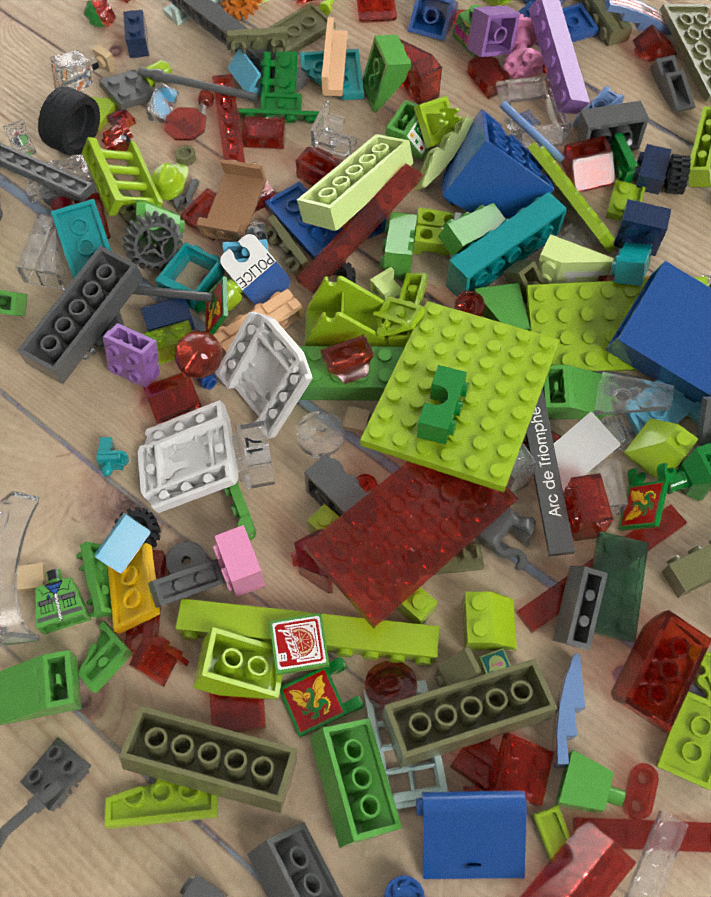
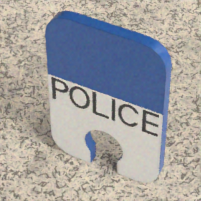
[220,234,291,305]

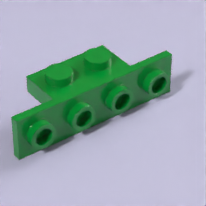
[239,92,321,124]

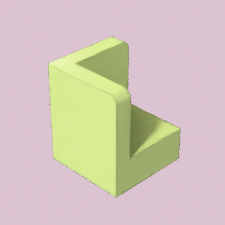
[370,267,402,301]

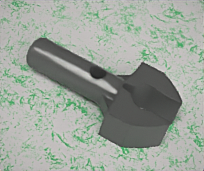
[173,179,199,215]

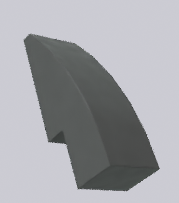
[650,55,696,113]

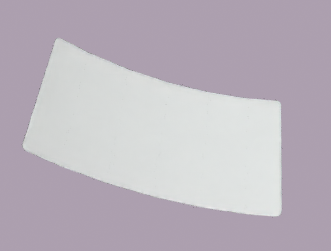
[554,412,621,492]

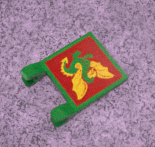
[195,276,228,347]
[618,463,676,531]
[280,657,364,738]

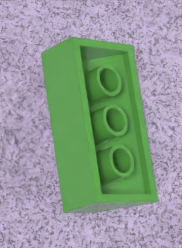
[309,718,402,848]

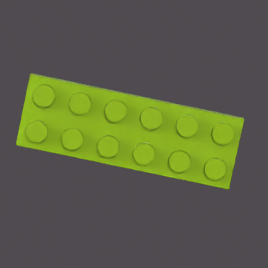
[528,142,616,253]

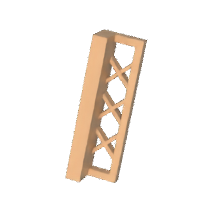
[322,17,348,96]

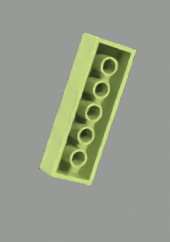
[297,134,413,231]

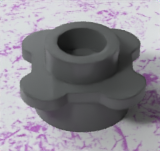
[245,222,268,240]

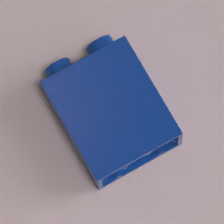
[605,261,711,403]

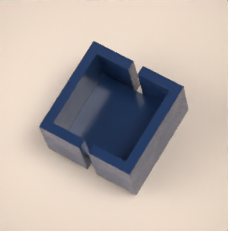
[613,199,671,256]

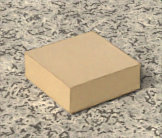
[342,406,370,434]
[17,563,45,592]

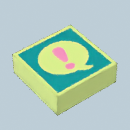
[479,648,511,674]

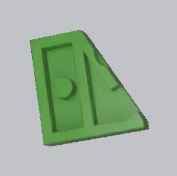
[78,621,133,693]

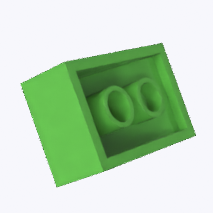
[362,34,411,113]

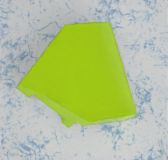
[373,296,426,337]

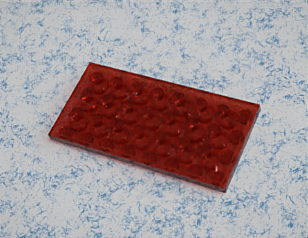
[303,461,518,629]

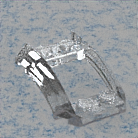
[496,75,572,150]

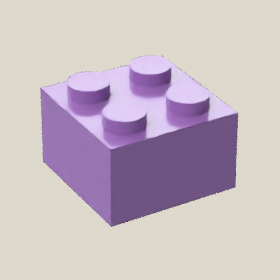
[467,5,520,57]

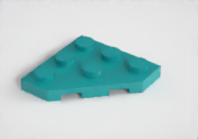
[300,49,364,100]

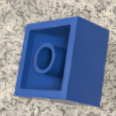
[408,0,458,41]

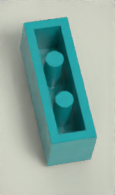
[611,242,652,286]

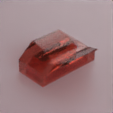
[320,334,374,384]

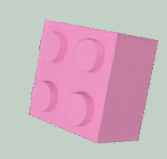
[213,525,265,597]

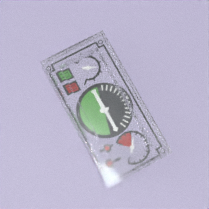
[3,119,37,156]

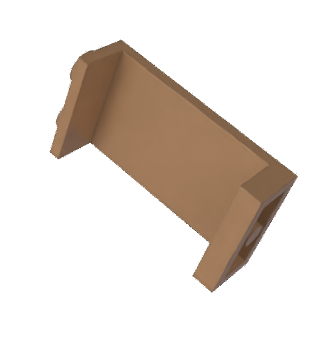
[197,159,266,242]

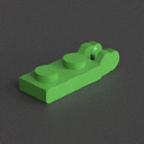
[224,482,256,541]

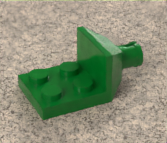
[667,443,711,501]

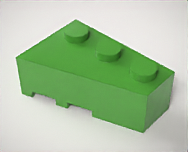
[380,212,417,280]

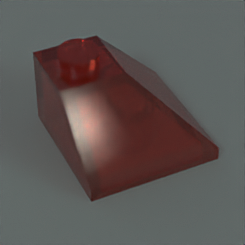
[291,529,333,594]

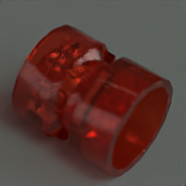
[454,291,485,317]

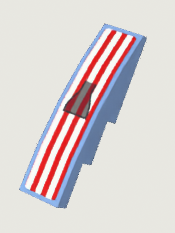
[604,0,671,35]
[552,654,585,768]

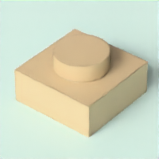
[93,44,116,73]

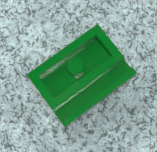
[607,133,637,183]

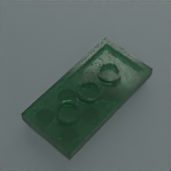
[592,531,649,643]

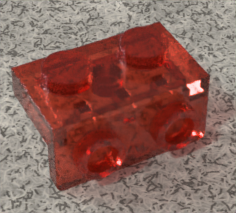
[129,636,189,687]

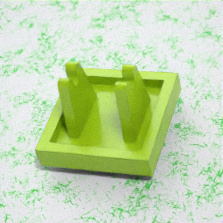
[414,96,462,148]

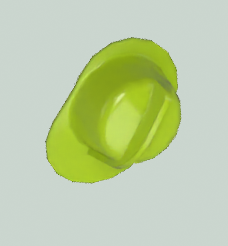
[152,163,189,201]

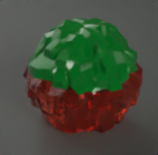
[84,0,116,27]

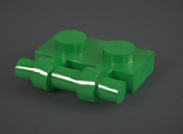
[260,51,298,93]

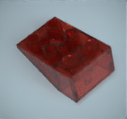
[399,38,442,105]

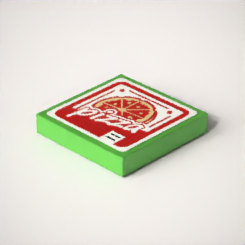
[269,613,330,675]

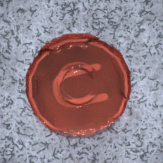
[365,661,417,709]

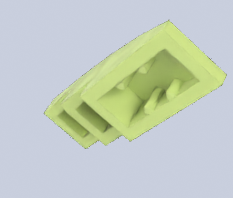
[414,116,474,190]

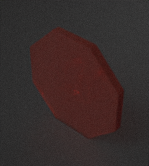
[164,107,207,141]

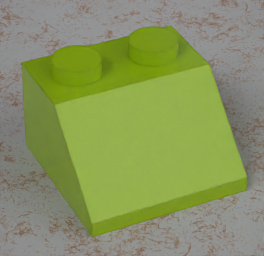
[462,591,517,650]

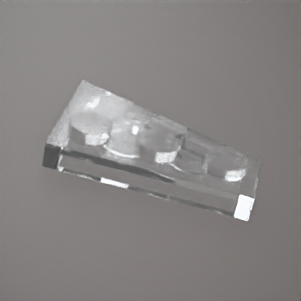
[594,372,674,415]

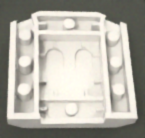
[215,312,313,439]
[138,400,239,513]

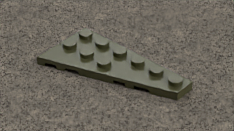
[659,4,711,101]

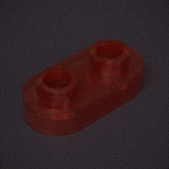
[622,763,659,820]

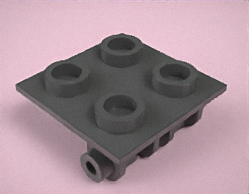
[20,738,91,812]

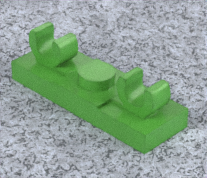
[76,541,112,618]

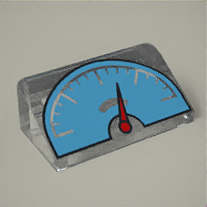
[147,82,179,124]

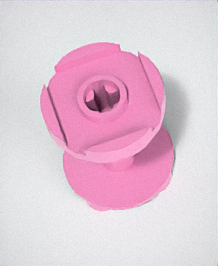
[503,14,544,82]

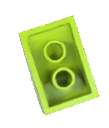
[193,627,283,700]

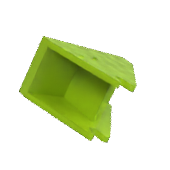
[304,276,391,347]

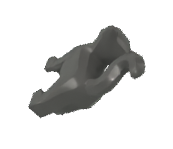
[460,490,536,571]

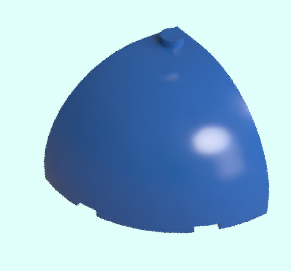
[442,109,555,218]

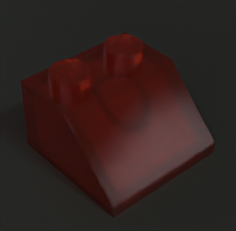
[143,371,202,423]

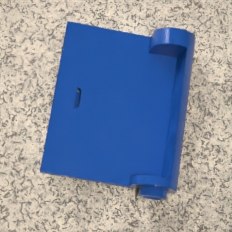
[416,791,527,879]

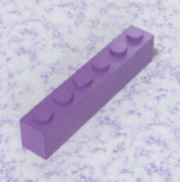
[529,0,590,114]

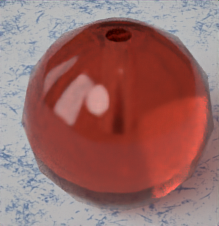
[174,330,222,379]

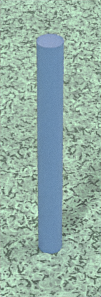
[500,101,565,164]

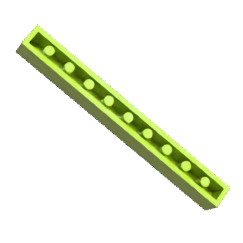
[176,599,440,666]

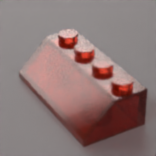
[520,819,637,897]

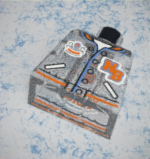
[50,50,99,92]

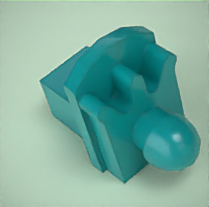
[96,437,129,477]

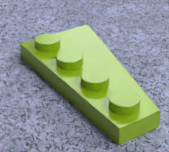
[105,779,219,829]

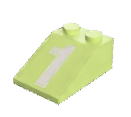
[537,235,614,284]

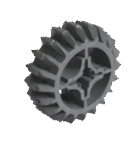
[123,210,183,271]

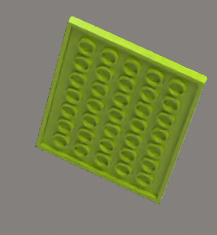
[360,301,560,492]

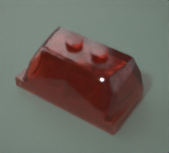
[611,610,711,733]

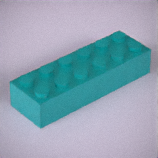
[446,192,567,303]

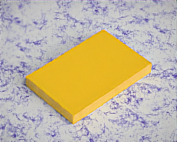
[107,543,160,634]

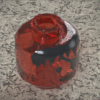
[101,124,134,152]

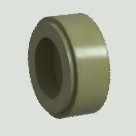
[175,145,196,166]

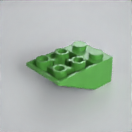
[543,365,614,420]
[0,650,82,725]

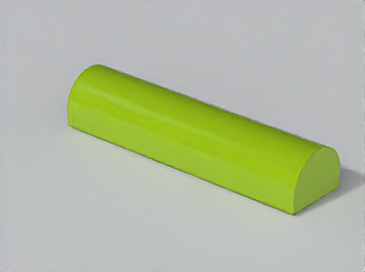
[388,273,429,347]

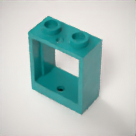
[155,242,225,311]

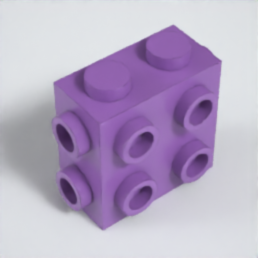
[103,323,160,388]

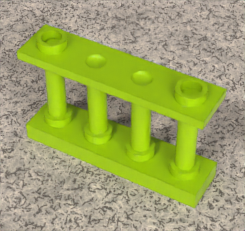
[82,137,163,216]

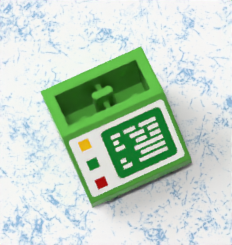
[386,99,430,160]

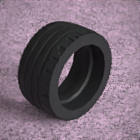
[38,86,100,156]

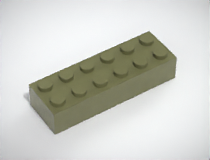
[382,659,558,768]
[119,706,297,814]

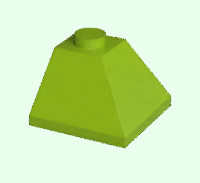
[623,418,698,480]

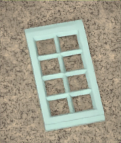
[363,680,448,810]

